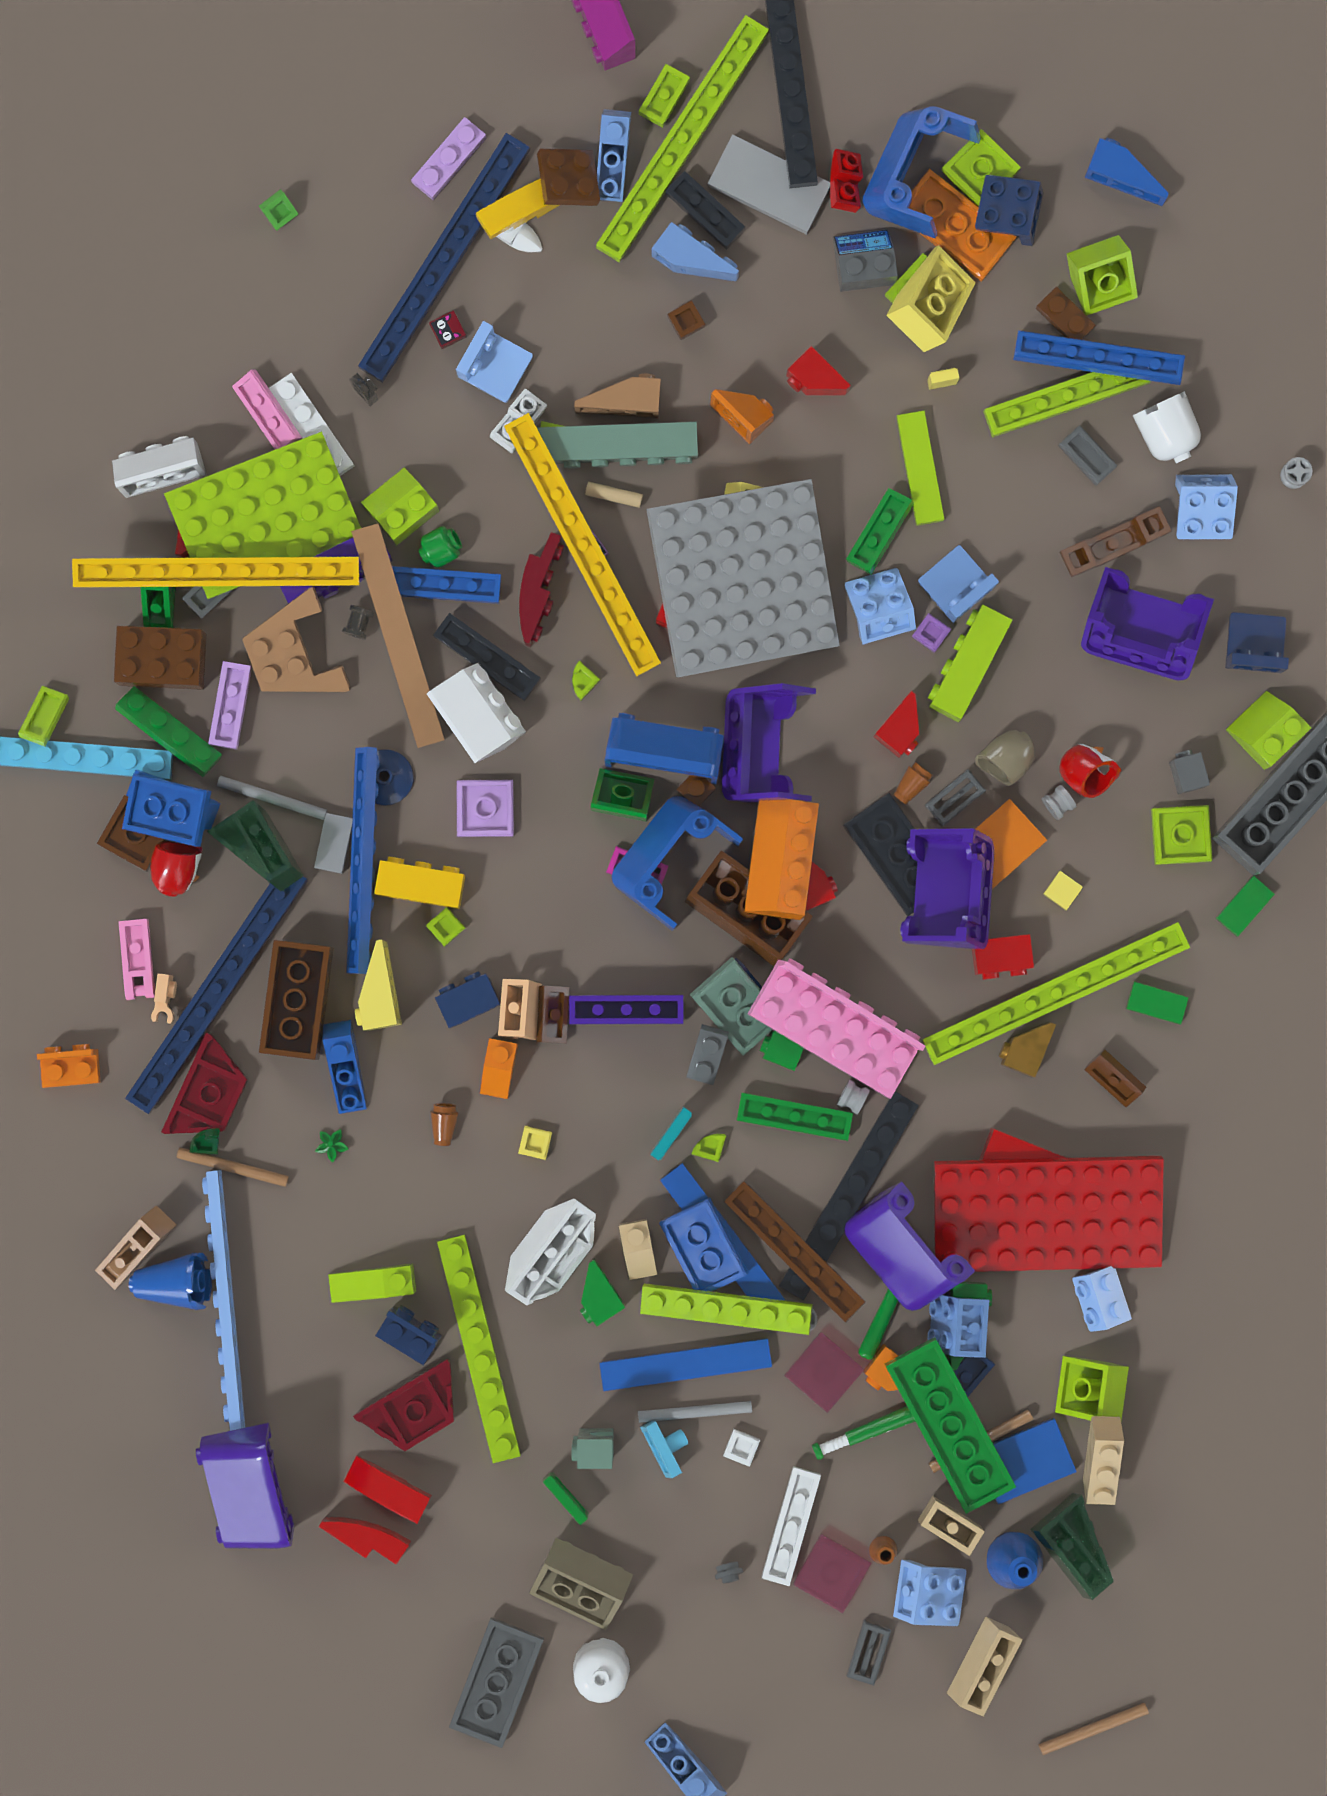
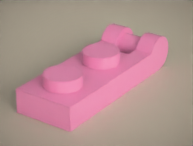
[119,919,156,1000]

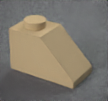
[619,1219,657,1280]

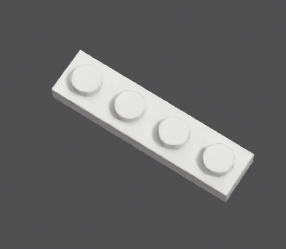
[269,373,355,476]
[762,1466,821,1586]

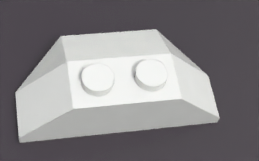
[505,1199,596,1305]

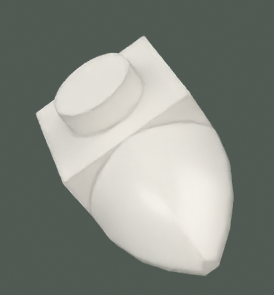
[496,222,543,252]

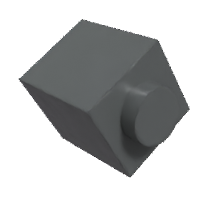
[1169,750,1210,795]

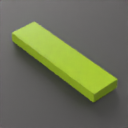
[896,411,944,526]

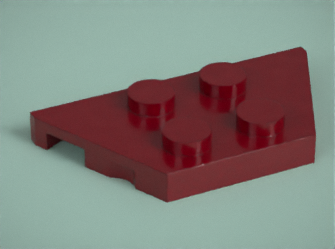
[161,1033,248,1134]
[353,1358,455,1452]

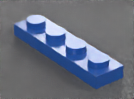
[392,566,501,604]

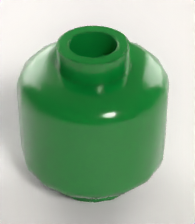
[419,526,462,568]

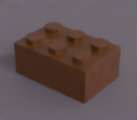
[114,626,207,690]

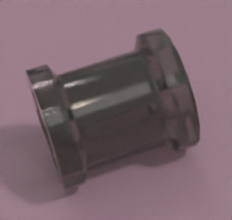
[342,605,374,640]

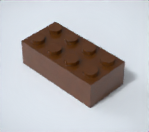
[259,940,334,1060]

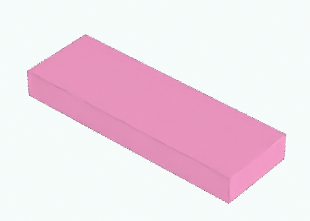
[232,369,302,450]

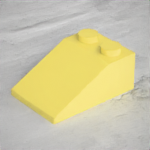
[886,245,976,352]
[355,940,402,1031]

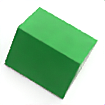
[590,768,654,822]

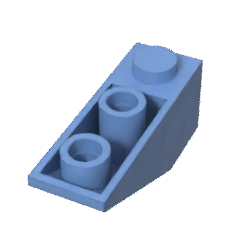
[597,109,631,202]
[652,222,739,281]
[645,1723,727,1796]

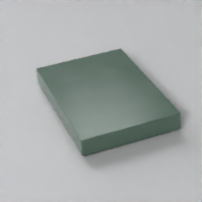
[689,957,773,1056]

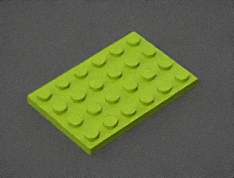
[164,431,361,599]

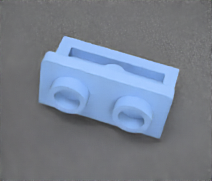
[1072,1266,1132,1332]

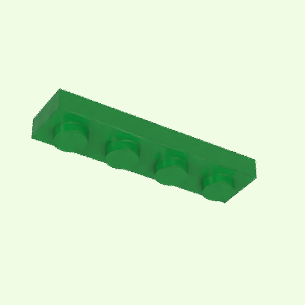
[115,686,222,777]
[736,1093,853,1141]

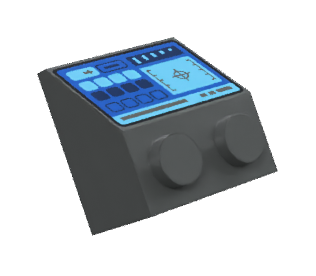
[833,229,898,292]

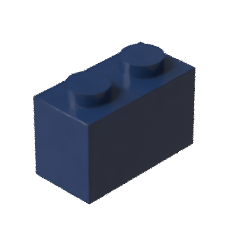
[435,971,501,1029]

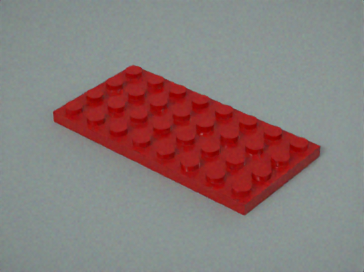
[934,1156,1164,1272]

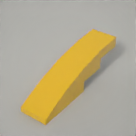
[476,179,560,239]

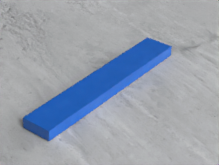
[1013,330,1185,385]
[660,1163,785,1301]
[599,1338,772,1391]

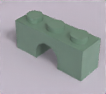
[571,1428,613,1469]

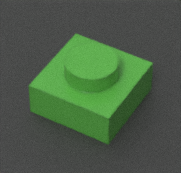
[259,189,298,231]

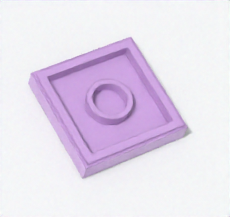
[457,780,514,837]

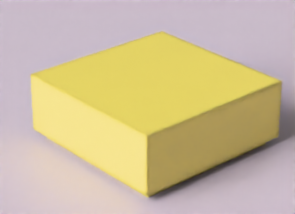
[927,368,959,390]
[1043,871,1083,910]
[518,1126,552,1160]

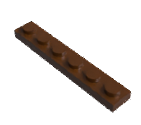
[724,1181,866,1323]

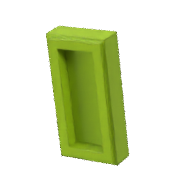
[18,686,69,747]

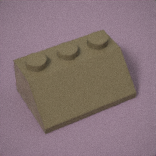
[529,1538,633,1630]

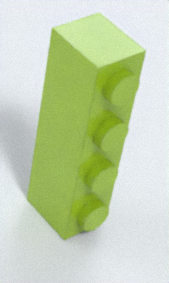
[928,605,1012,723]

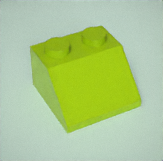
[1066,235,1138,316]
[361,468,439,546]
[1225,691,1311,770]
[1055,1356,1129,1421]

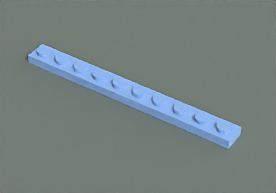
[202,1170,245,1431]

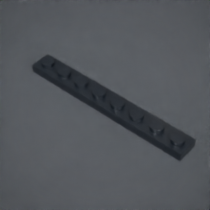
[765,0,818,189]
[779,1091,919,1301]

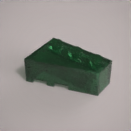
[1030,1493,1114,1600]

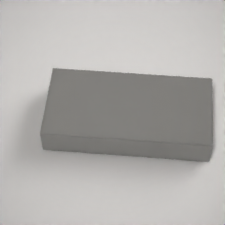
[314,813,353,874]

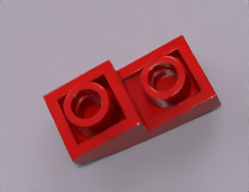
[830,149,863,213]

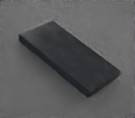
[843,793,917,916]

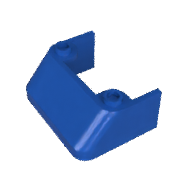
[863,106,981,239]
[605,713,724,785]
[612,796,743,931]

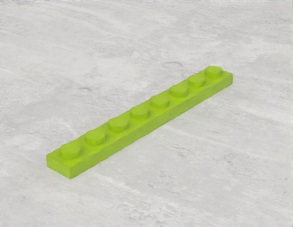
[437,1234,521,1463]

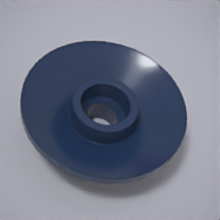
[375,749,414,806]

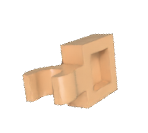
[151,974,177,1024]

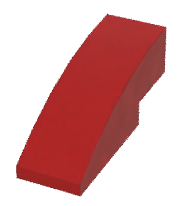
[343,1455,432,1524]
[318,1517,411,1564]

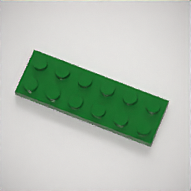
[885,1337,1016,1514]

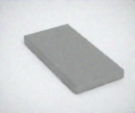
[708,134,830,235]

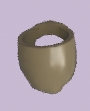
[975,730,1035,786]

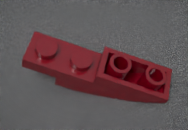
[519,532,565,648]

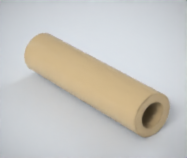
[585,481,643,508]

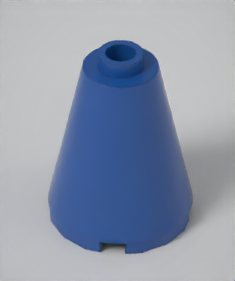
[129,1253,212,1310]
[987,1532,1043,1589]

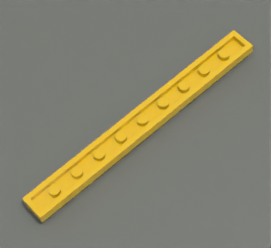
[504,413,661,677]
[72,557,359,587]

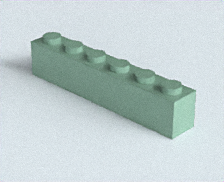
[537,422,698,468]

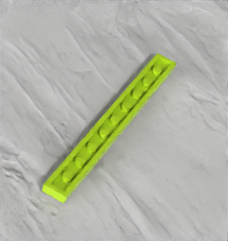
[596,15,769,263]
[921,922,1190,1065]

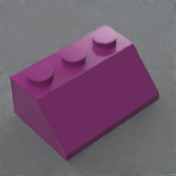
[571,0,636,71]

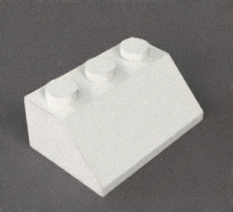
[112,436,206,498]
[427,663,526,763]

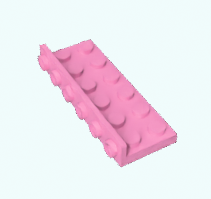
[748,958,926,1099]

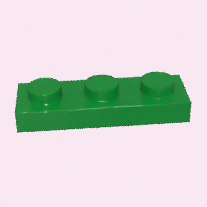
[846,488,914,575]

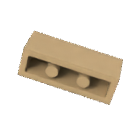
[1083,1416,1124,1505]
[947,1617,1023,1716]

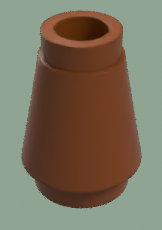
[893,762,933,805]
[430,1103,459,1146]
[869,1536,898,1565]

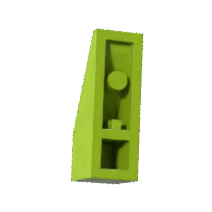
[328,1263,416,1303]

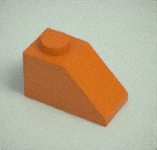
[480,1038,519,1099]
[863,1344,899,1391]

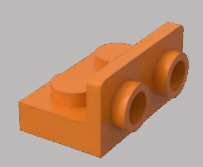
[37,1044,101,1088]

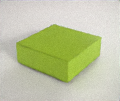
[426,907,466,947]

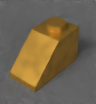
[999,1023,1056,1077]

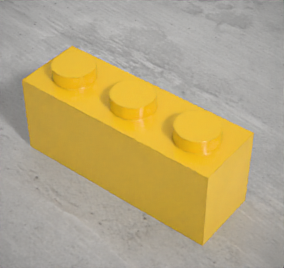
[374,856,465,909]

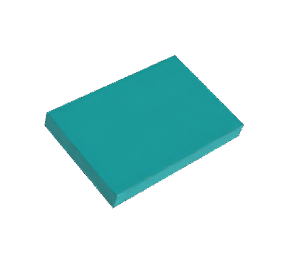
[650,1106,692,1161]

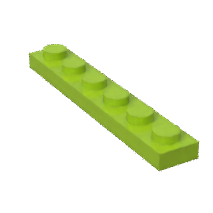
[983,372,1151,438]
[640,1283,813,1335]

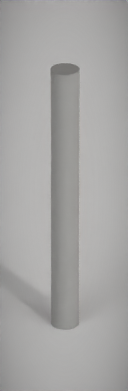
[217,775,327,820]
[638,1401,752,1423]

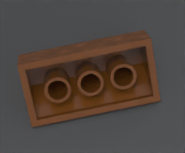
[685,850,813,966]

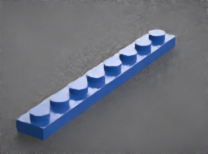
[346,747,380,974]

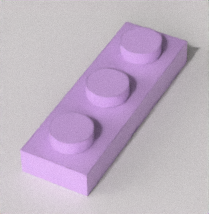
[411,117,486,200]
[208,661,252,750]

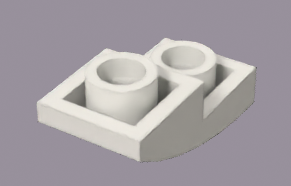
[490,389,547,453]

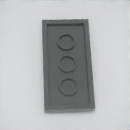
[449,1617,544,1748]

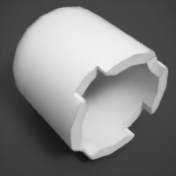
[1133,391,1201,463]
[573,1638,630,1703]

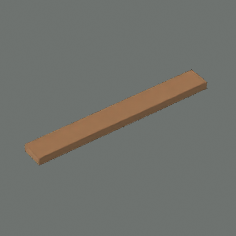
[351,523,445,748]

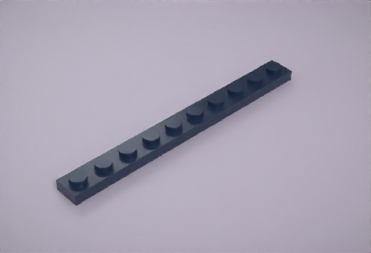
[358,133,530,383]
[125,863,308,1114]

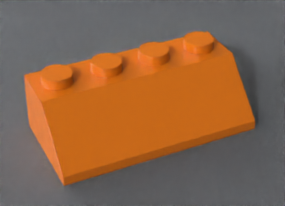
[744,799,819,920]

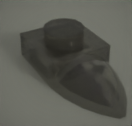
[349,373,378,407]

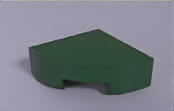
[190,1128,220,1154]

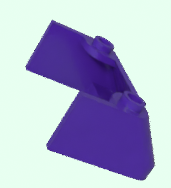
[722,683,816,802]

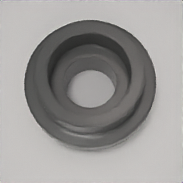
[715,1562,743,1584]

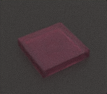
[784,1332,864,1413]
[793,1534,871,1613]

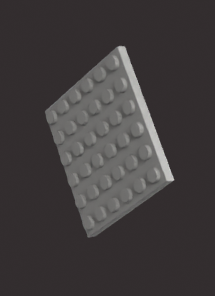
[646,479,840,677]

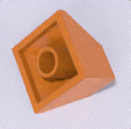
[710,389,774,444]

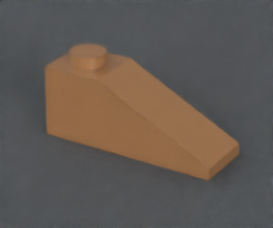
[574,374,661,418]
[95,1205,176,1290]

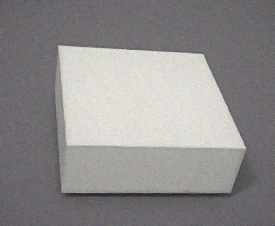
[723,1428,760,1467]

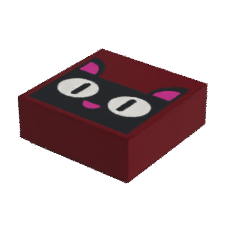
[429,310,466,349]

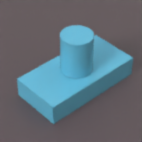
[640,1421,688,1478]

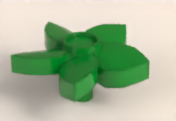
[315,1130,349,1163]

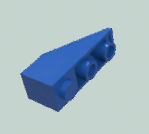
[322,1020,367,1114]

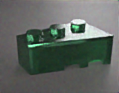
[207,800,304,891]

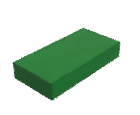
[1215,876,1275,937]
[1125,982,1189,1025]
[543,1472,588,1525]

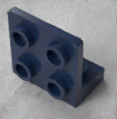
[975,175,1043,246]
[1225,612,1289,673]
[375,1305,442,1366]

